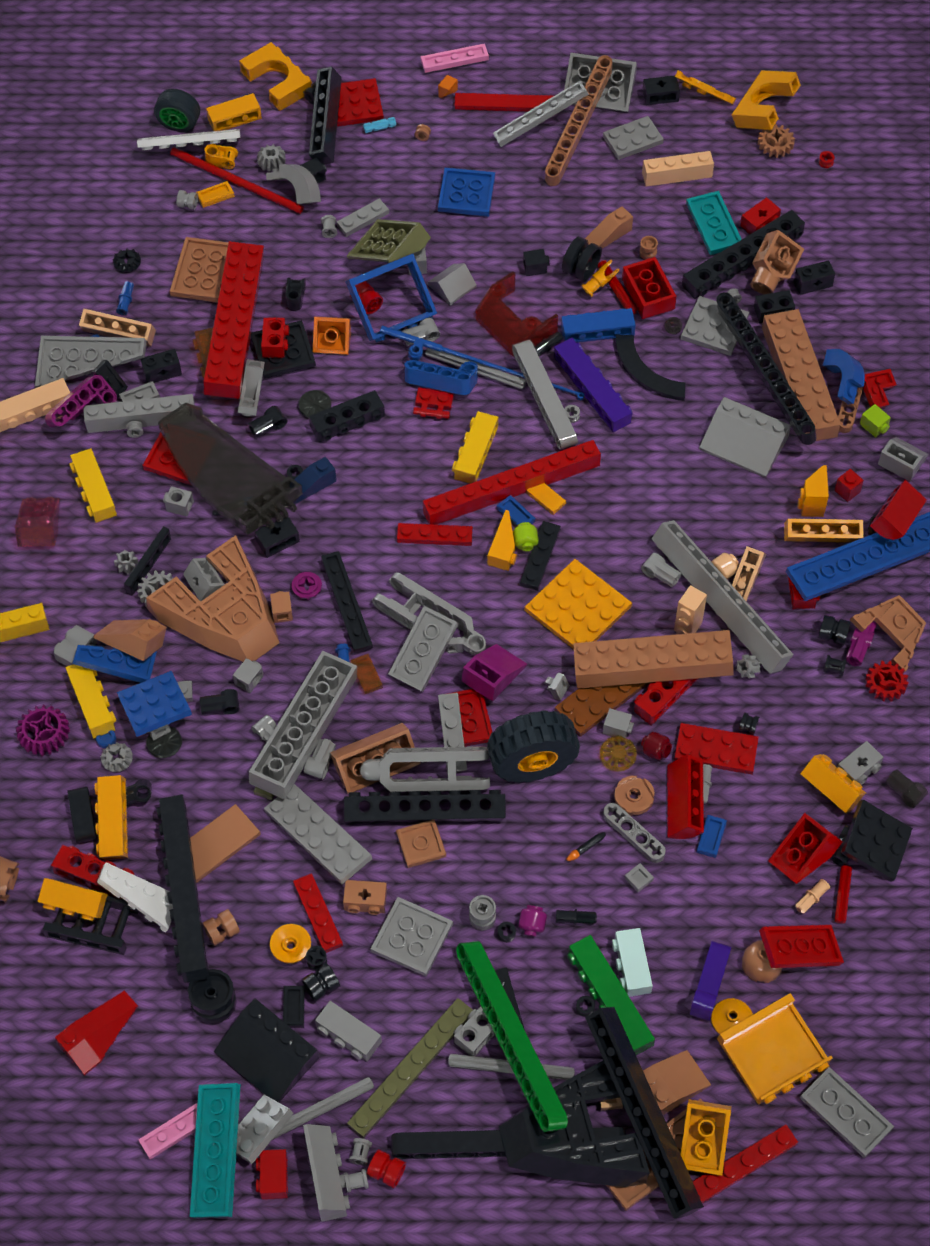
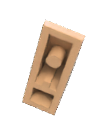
[732,546,766,602]

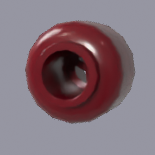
[641,732,672,760]

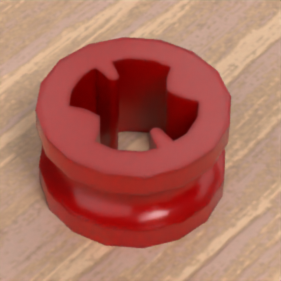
[818,151,835,168]

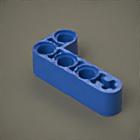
[404,360,478,395]

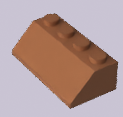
[330,723,421,794]

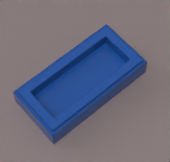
[497,495,535,527]
[697,815,727,858]

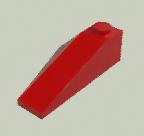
[55,990,138,1076]

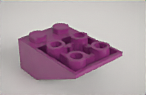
[462,644,527,702]

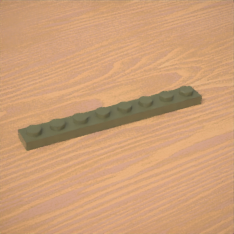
[347,998,473,1139]

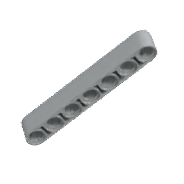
[512,340,578,450]

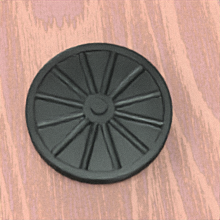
[299,390,331,418]
[146,726,182,758]

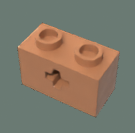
[343,880,387,915]

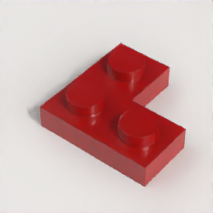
[862,369,897,409]

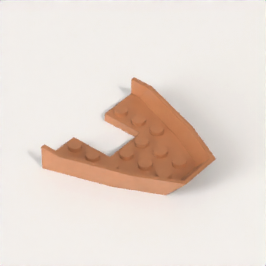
[146,535,280,662]

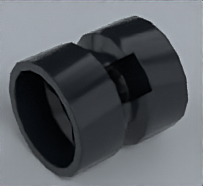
[818,614,851,646]
[301,964,341,1002]

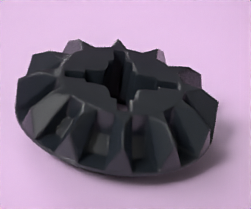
[113,248,141,272]

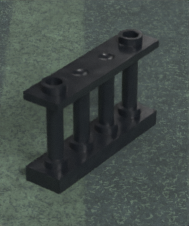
[42,896,139,955]

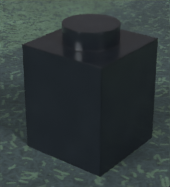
[523,249,550,276]

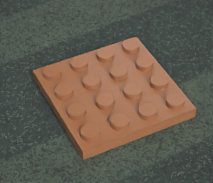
[170,237,228,302]

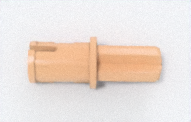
[795,879,830,914]

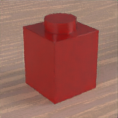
[834,468,864,502]

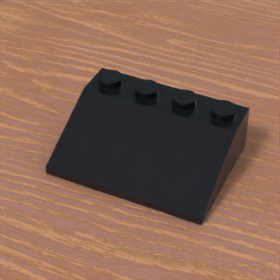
[214,998,319,1102]

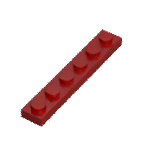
[693,1125,798,1203]

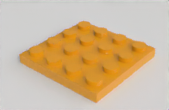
[524,559,632,649]

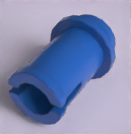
[335,644,350,662]

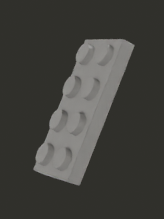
[388,606,459,692]
[800,1067,894,1159]

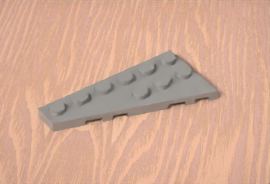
[35,336,147,388]

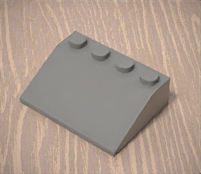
[564,53,637,112]
[699,397,791,478]

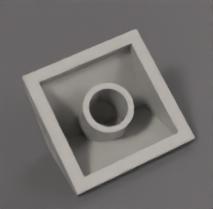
[427,263,477,305]

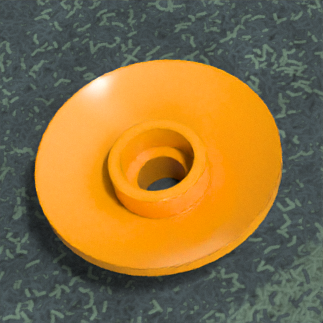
[270,924,311,963]
[711,998,753,1034]

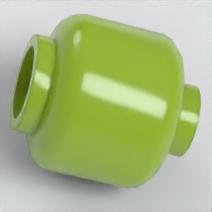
[513,522,539,552]

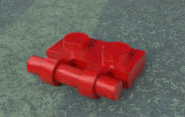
[413,387,454,420]

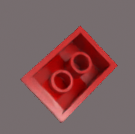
[768,813,843,884]

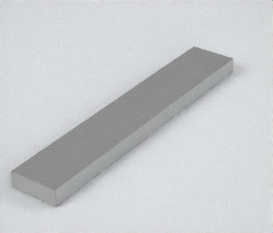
[493,80,589,147]

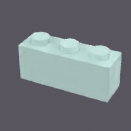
[612,928,653,997]

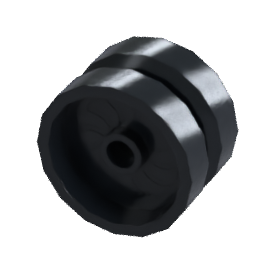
[562,236,602,282]
[187,969,237,1024]

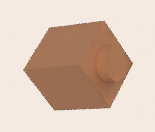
[270,591,293,623]

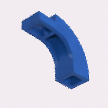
[823,349,865,404]

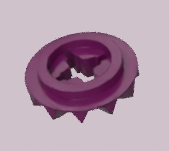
[292,572,322,600]

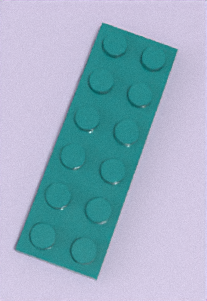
[190,1083,241,1218]

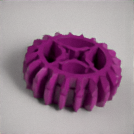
[16,704,70,756]

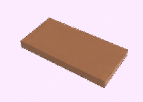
[190,804,261,883]

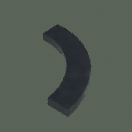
[616,334,686,401]

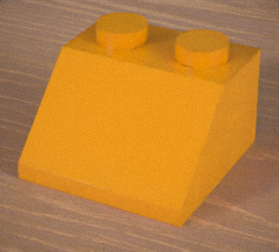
[798,465,829,517]

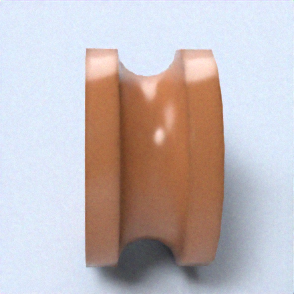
[414,124,431,141]

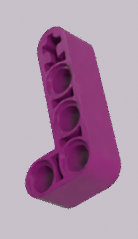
[45,375,117,428]

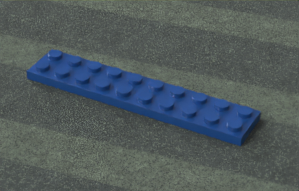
[785,512,930,601]

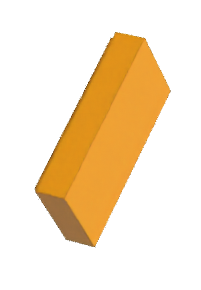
[196,181,235,208]
[527,483,566,515]

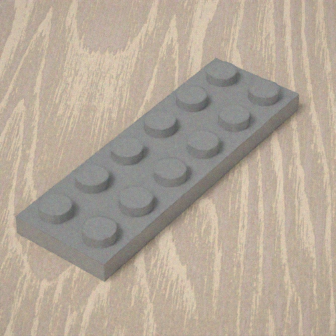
[264,784,372,884]

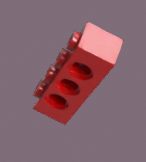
[634,678,699,726]
[51,845,135,899]

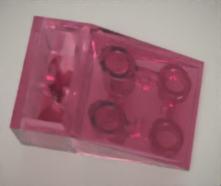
[15,497,60,547]

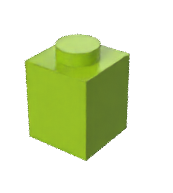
[860,404,891,438]

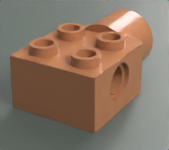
[750,230,804,295]

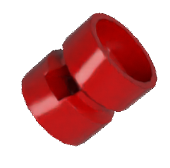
[350,281,383,315]
[367,1149,406,1188]

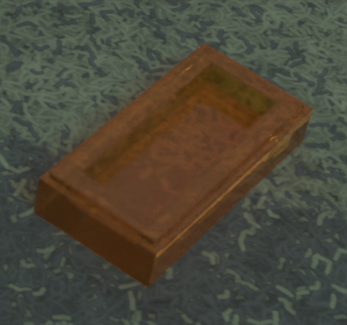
[350,654,383,694]

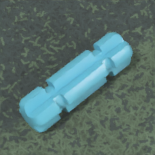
[363,117,396,133]

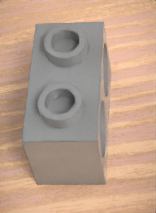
[454,1007,495,1056]

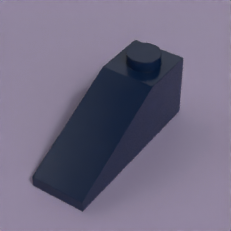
[280,456,337,507]

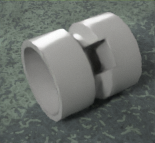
[469,895,496,931]

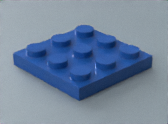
[438,168,495,217]
[117,671,192,737]

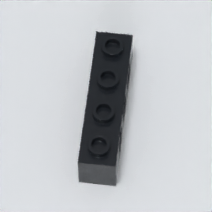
[309,390,385,443]

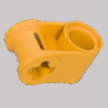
[204,144,238,169]

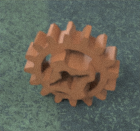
[757,124,795,158]

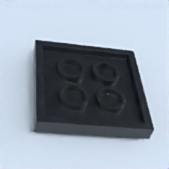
[251,320,316,379]
[841,800,913,882]

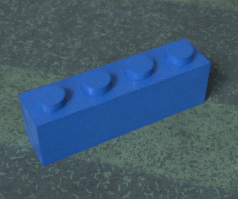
[561,308,636,343]

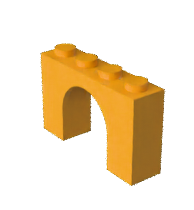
[239,42,312,111]
[732,70,801,130]

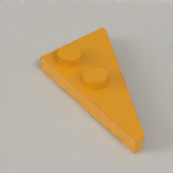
[675,70,736,105]

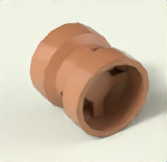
[639,236,658,260]

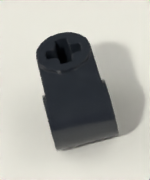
[285,277,306,311]

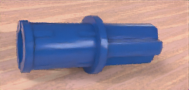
[116,281,134,315]

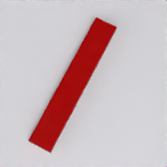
[455,93,553,112]

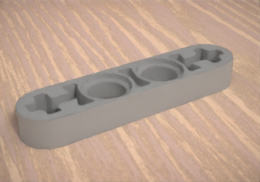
[603,803,666,863]

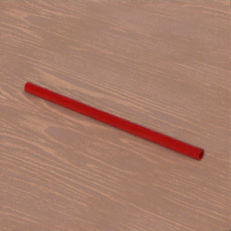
[170,147,304,214]

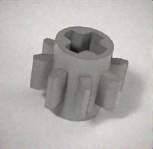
[114,550,138,574]
[736,655,761,678]

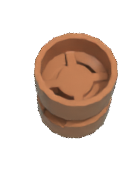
[202,909,240,946]

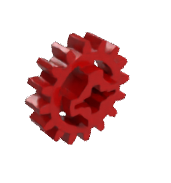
[865,661,909,702]

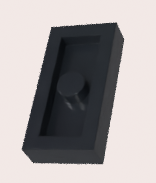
[92,360,128,398]

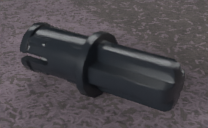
[534,332,563,356]
[556,909,597,925]

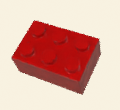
[622,257,677,319]

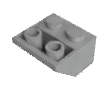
[878,437,929,481]

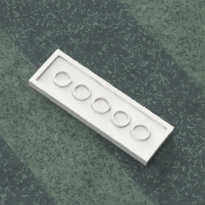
[137,129,241,150]

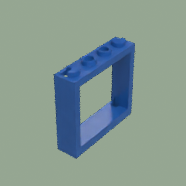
[345,254,437,343]

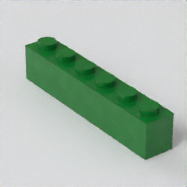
[567,935,655,1055]

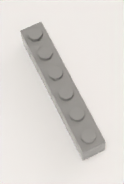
[84,394,197,433]

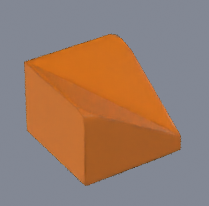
[438,75,458,98]

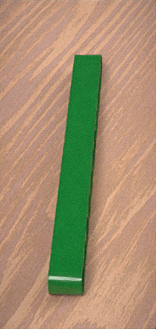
[456,941,568,1132]

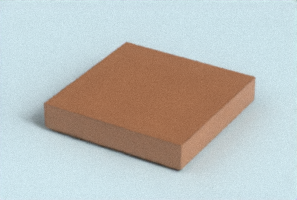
[396,819,446,868]

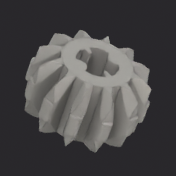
[257,144,286,173]

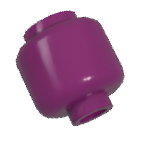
[518,905,547,937]

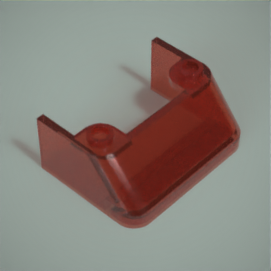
[475,271,558,356]

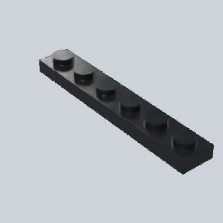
[321,551,373,653]

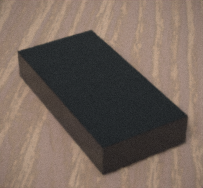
[283,985,305,1028]

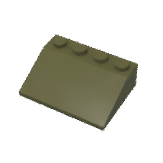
[347,219,431,263]

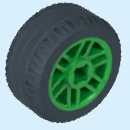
[154,89,201,132]

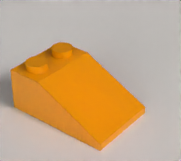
[681,1099,732,1176]

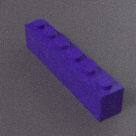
[554,338,633,432]

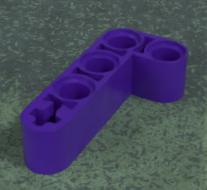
[690,941,732,1021]

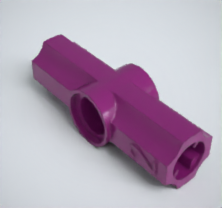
[846,621,877,667]

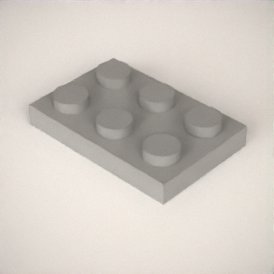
[603,116,664,160]
[236,1095,294,1164]

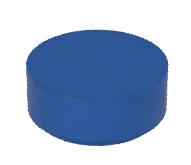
[96,730,116,748]

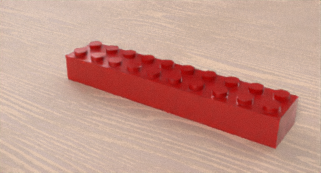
[204,241,264,399]

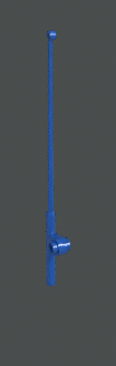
[380,325,584,401]

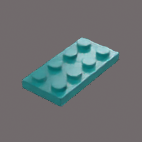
[686,191,742,255]

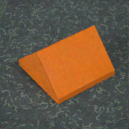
[313,316,351,355]

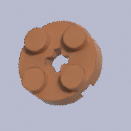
[614,775,655,816]

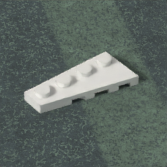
[97,862,173,933]

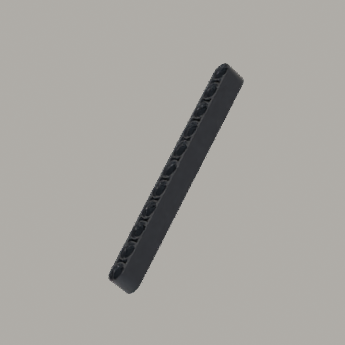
[716,292,817,445]
[391,1127,626,1159]

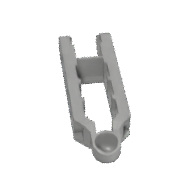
[372,572,486,655]
[360,746,490,792]

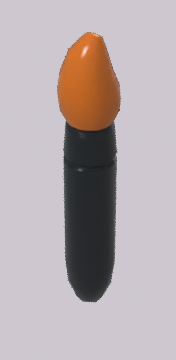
[566,832,606,861]

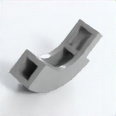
[266,164,321,204]
[238,359,265,416]

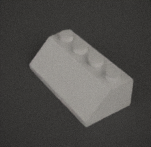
[303,1124,350,1222]

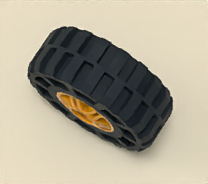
[487,711,580,783]

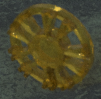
[600,735,637,771]

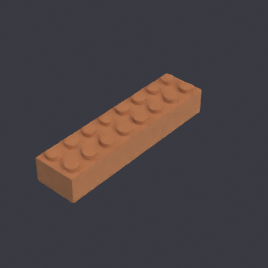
[762,309,841,444]
[573,630,734,688]

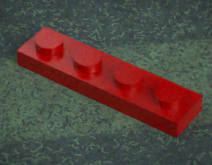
[397,523,473,546]
[293,873,343,953]

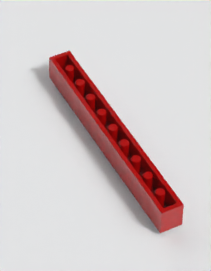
[423,440,601,525]

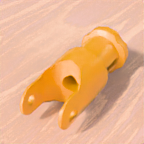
[581,260,619,297]

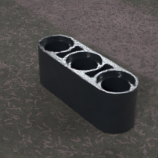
[67,786,97,843]

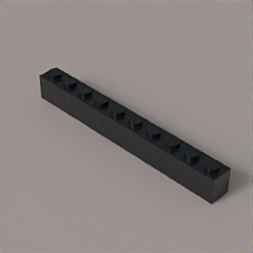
[157,794,209,983]
[585,1007,704,1219]

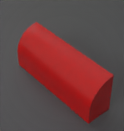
[870,480,927,540]
[667,754,704,839]

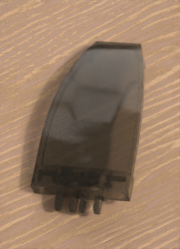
[158,403,303,535]

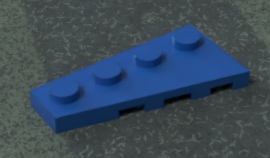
[73,645,157,683]

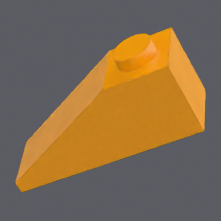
[487,510,517,571]

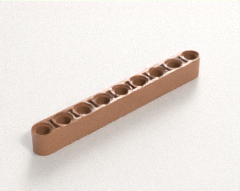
[545,55,612,186]

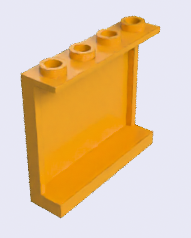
[717,993,833,1105]

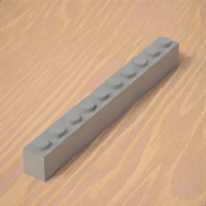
[652,520,794,674]

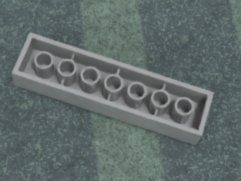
[249,651,357,800]

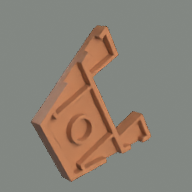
[849,595,926,672]

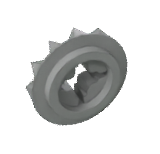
[100,742,133,772]

